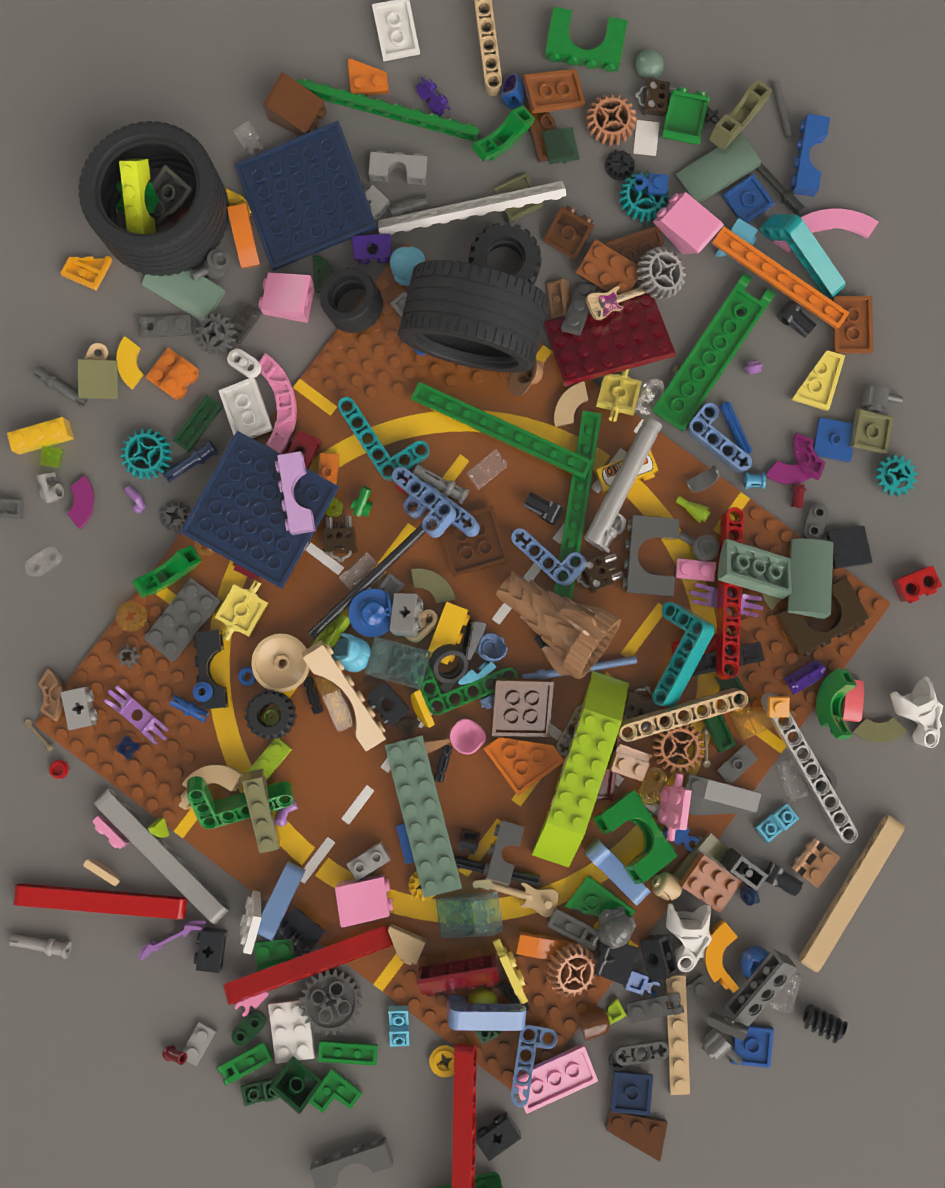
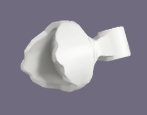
[890,676,943,748]
[666,904,712,972]

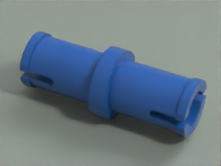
[169,694,210,723]

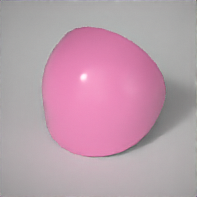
[450,718,486,755]

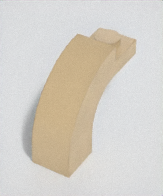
[179,765,244,810]

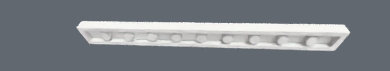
[378,181,566,235]

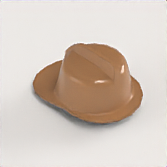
[508,358,544,396]

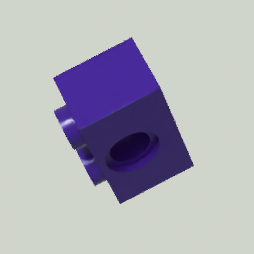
[352,234,392,264]

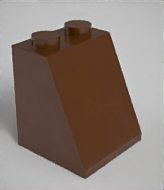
[263,72,327,136]

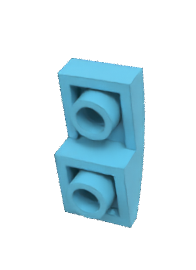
[458,661,496,685]
[754,803,799,843]
[388,1005,410,1047]

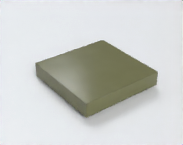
[493,172,543,223]
[77,359,118,399]
[850,409,893,455]

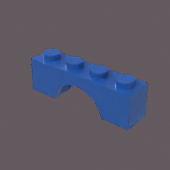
[790,114,830,197]

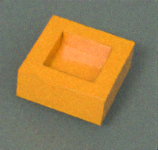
[767,696,790,717]

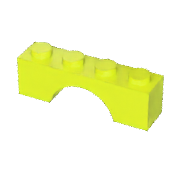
[119,159,156,234]

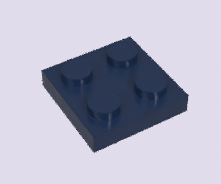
[610,1071,653,1116]

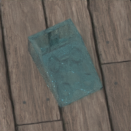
[365,636,431,690]
[436,891,503,938]

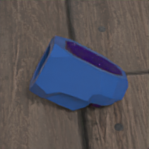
[501,73,524,109]

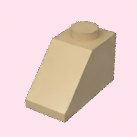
[388,923,426,965]

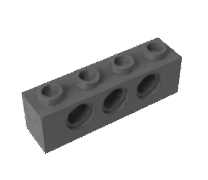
[724,949,798,1026]

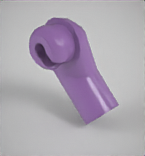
[124,485,146,514]
[274,800,298,827]

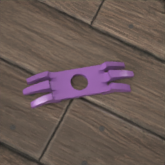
[689,583,763,618]
[104,685,169,745]
[138,920,207,961]

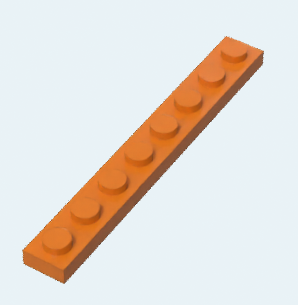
[711,226,849,330]

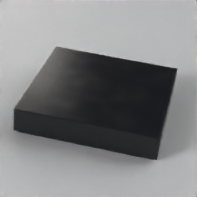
[826,526,873,569]

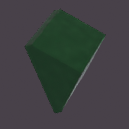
[269,1056,323,1114]

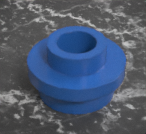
[238,667,257,686]
[193,682,213,702]

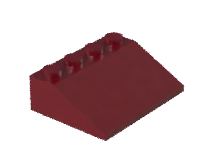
[416,954,500,997]

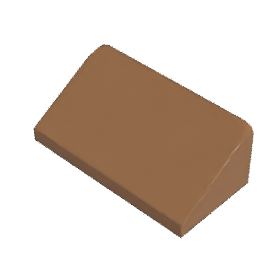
[546,279,572,319]

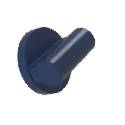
[740,885,760,906]

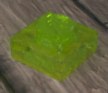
[40,446,64,469]

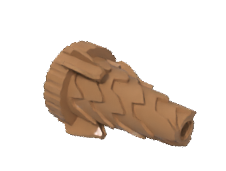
[496,571,621,679]

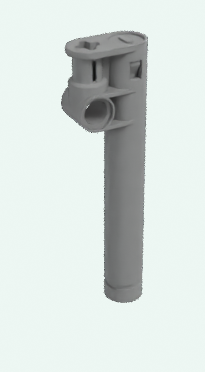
[584,417,662,553]

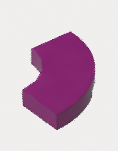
[792,432,826,481]
[766,461,812,485]
[67,475,95,529]

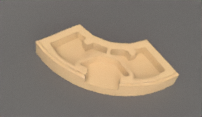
[554,382,588,427]

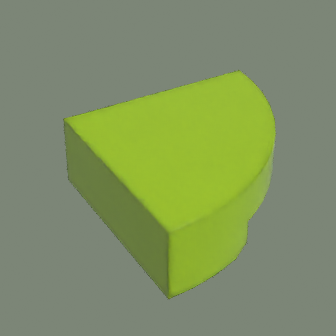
[148,818,169,838]
[607,997,627,1025]

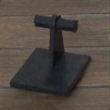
[594,941,639,986]

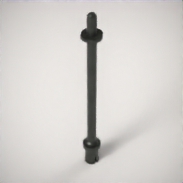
[705,106,806,215]

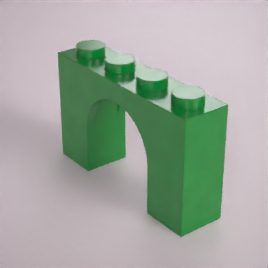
[545,7,628,72]
[593,790,677,884]

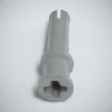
[413,464,469,505]
[9,933,72,959]

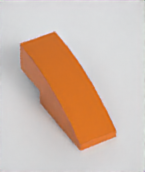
[227,203,260,269]
[516,932,577,960]

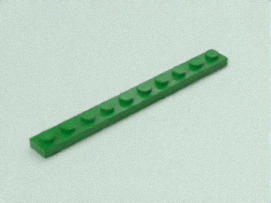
[296,79,479,142]
[411,382,593,480]
[554,411,602,600]

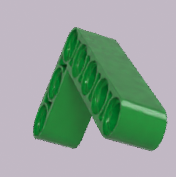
[413,662,518,715]
[187,776,294,829]

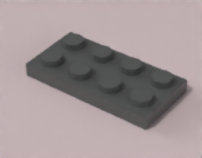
[143,578,223,662]

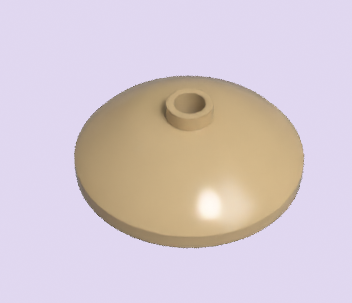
[252,634,310,692]

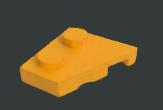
[60,256,113,291]

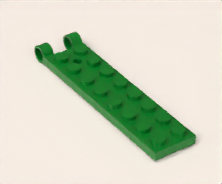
[651,272,776,432]

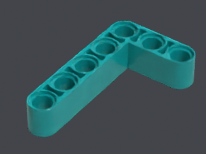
[760,214,846,299]
[338,397,430,481]
[652,602,714,707]

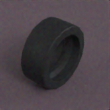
[429,644,468,683]

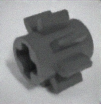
[116,644,142,668]

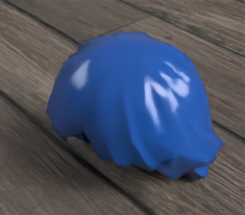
[739,946,770,980]

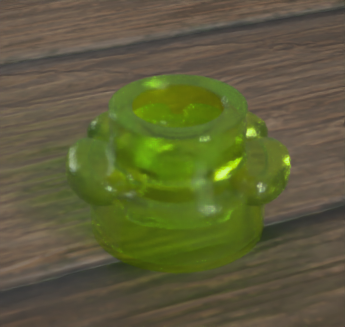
[326,498,343,517]

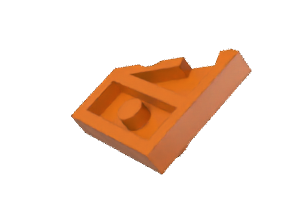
[348,59,389,96]

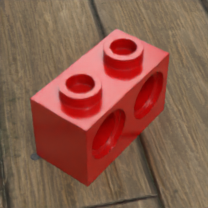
[892,565,942,604]

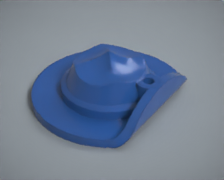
[348,589,392,637]

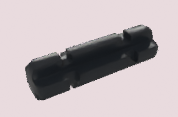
[303,677,323,714]
[434,745,453,783]
[498,980,530,1012]

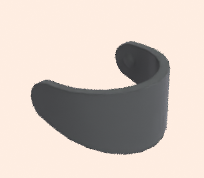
[685,465,719,492]

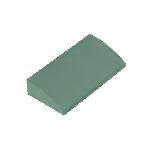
[675,133,762,203]
[141,269,226,321]
[718,539,792,599]
[787,539,834,619]

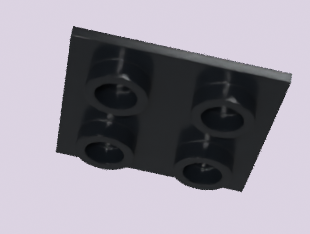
[277,907,326,954]

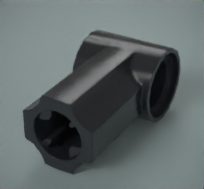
[776,300,816,338]
[523,492,564,526]
[765,861,803,897]

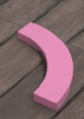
[773,209,879,253]
[259,353,297,455]

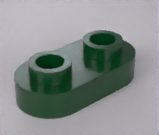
[231,1011,266,1046]

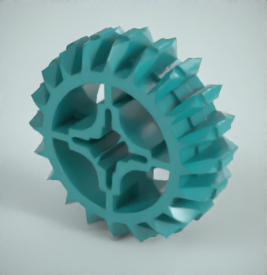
[619,170,670,223]
[120,428,172,480]

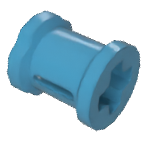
[743,472,766,489]

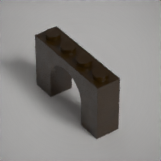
[775,577,869,657]

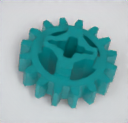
[874,455,918,497]

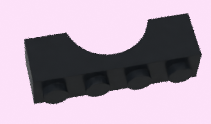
[193,630,229,710]

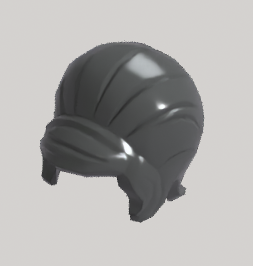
[598,906,636,949]

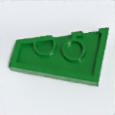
[565,875,636,917]

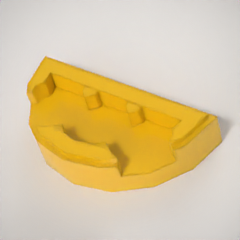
[411,690,435,728]

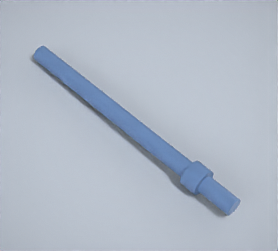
[522,656,637,679]

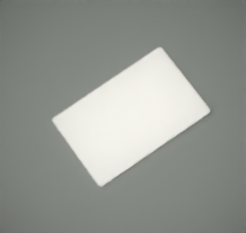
[633,120,659,156]

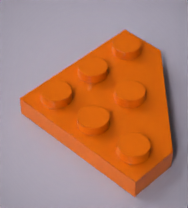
[483,737,564,796]

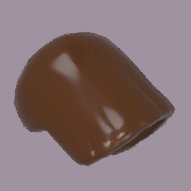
[579,1006,610,1041]

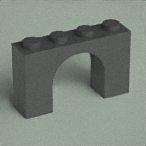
[622,515,679,597]

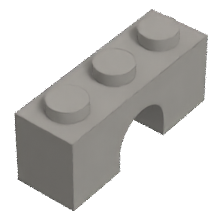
[369,150,428,185]

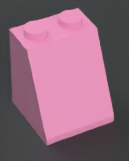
[653,192,724,254]
[259,273,315,323]
[335,874,393,927]

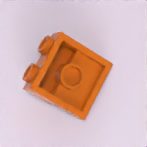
[145,348,200,401]

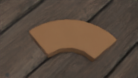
[37,668,64,722]

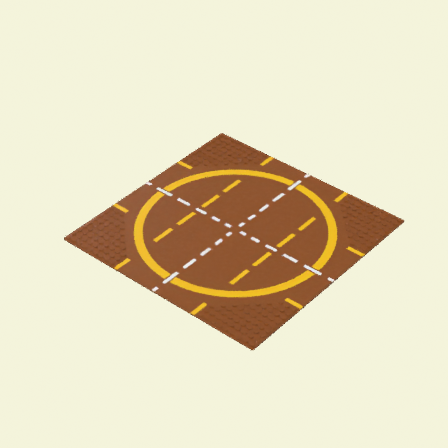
[35,243,890,1096]

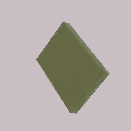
[672,831,729,901]

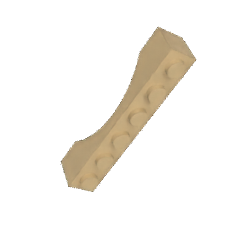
[302,640,386,751]

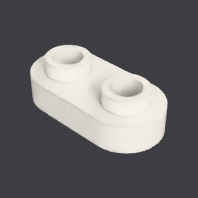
[227,349,261,378]

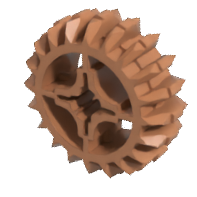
[586,93,637,146]
[652,724,705,774]
[545,943,597,997]

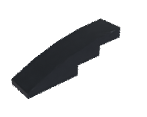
[683,641,765,676]

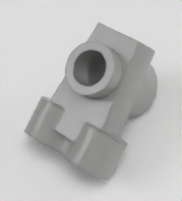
[36,472,64,503]

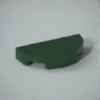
[313,255,333,294]

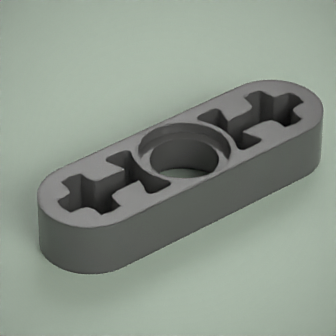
[613,1041,669,1066]

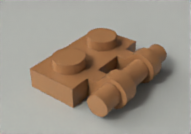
[791,837,840,888]

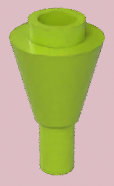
[676,496,711,523]

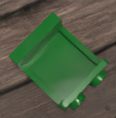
[661,87,710,145]

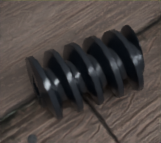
[803,1004,848,1044]

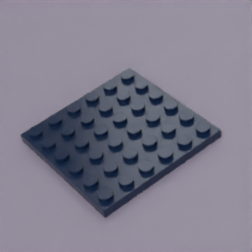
[234,121,378,271]
[180,431,340,589]

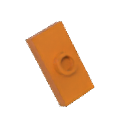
[318,453,340,485]

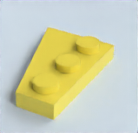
[791,350,845,411]

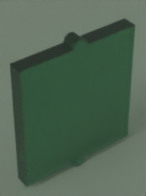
[542,127,580,165]

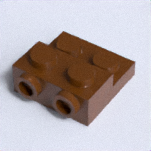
[543,205,595,260]

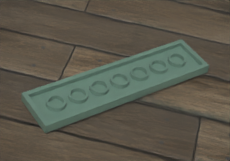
[385,735,462,898]

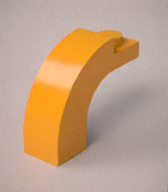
[703,919,739,993]

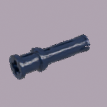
[162,440,219,483]

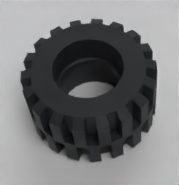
[245,690,297,739]

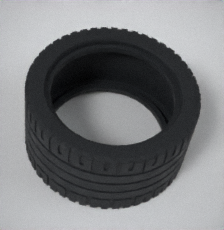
[78,121,229,276]
[398,260,549,373]

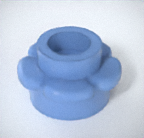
[480,693,494,709]

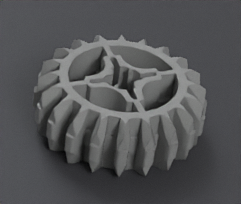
[636,247,687,299]

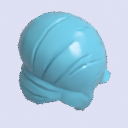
[390,247,425,286]
[332,633,372,672]

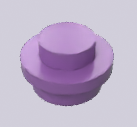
[743,360,763,374]

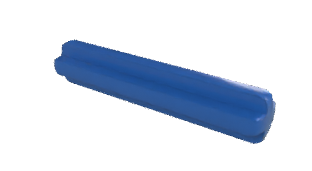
[720,401,752,454]

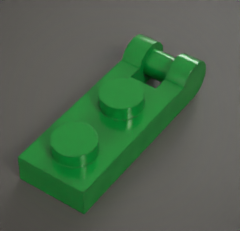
[216,1041,273,1086]

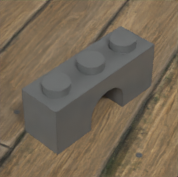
[483,821,524,886]

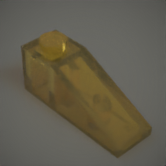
[315,676,355,732]
[730,707,797,740]

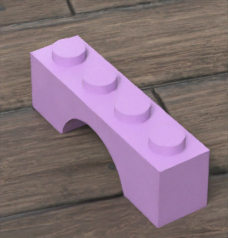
[275,451,316,535]

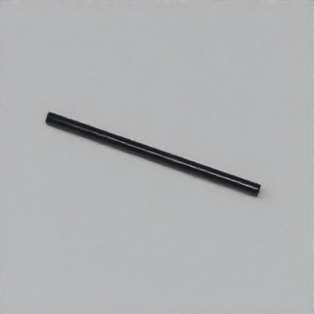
[308,523,435,639]

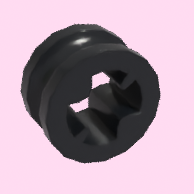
[608,1052,626,1072]

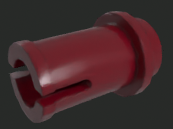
[791,484,806,508]
[162,1045,187,1065]

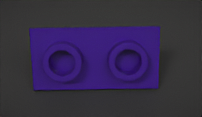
[415,77,451,116]
[784,659,827,695]

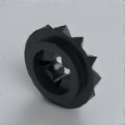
[605,150,635,180]

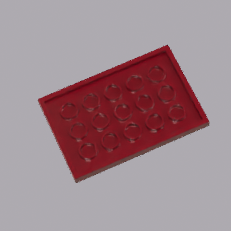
[543,293,676,386]

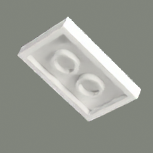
[372,0,420,61]
[218,378,273,438]
[240,890,262,954]
[268,999,315,1064]

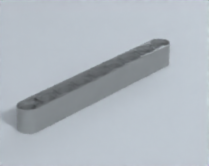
[761,692,858,843]
[94,788,230,924]

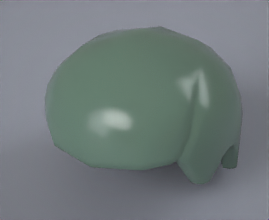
[635,49,664,80]

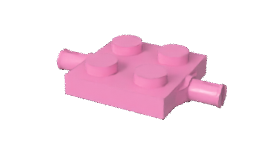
[657,773,692,841]

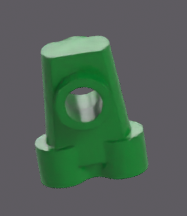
[351,485,373,517]

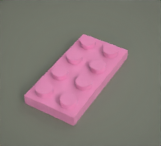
[511,1044,598,1114]

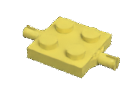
[596,369,642,422]
[215,580,268,641]
[493,938,528,1004]

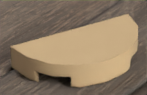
[83,858,120,886]

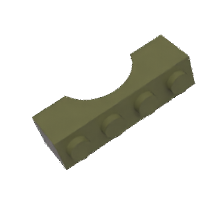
[709,79,773,150]
[242,769,280,853]

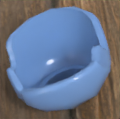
[477,633,508,662]

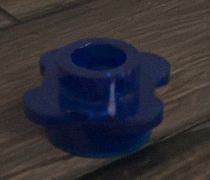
[116,736,140,759]

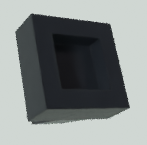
[458,829,480,855]

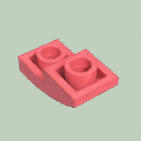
[841,680,864,722]

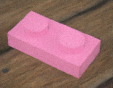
[675,559,716,582]
[92,814,130,849]

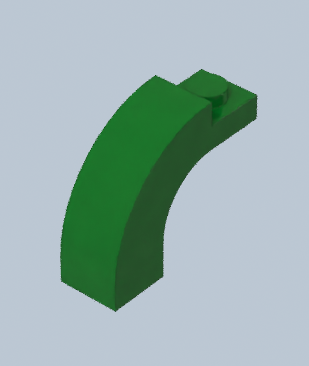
[471,105,535,162]
[132,545,202,598]
[816,668,857,739]

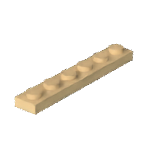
[665,974,690,1095]

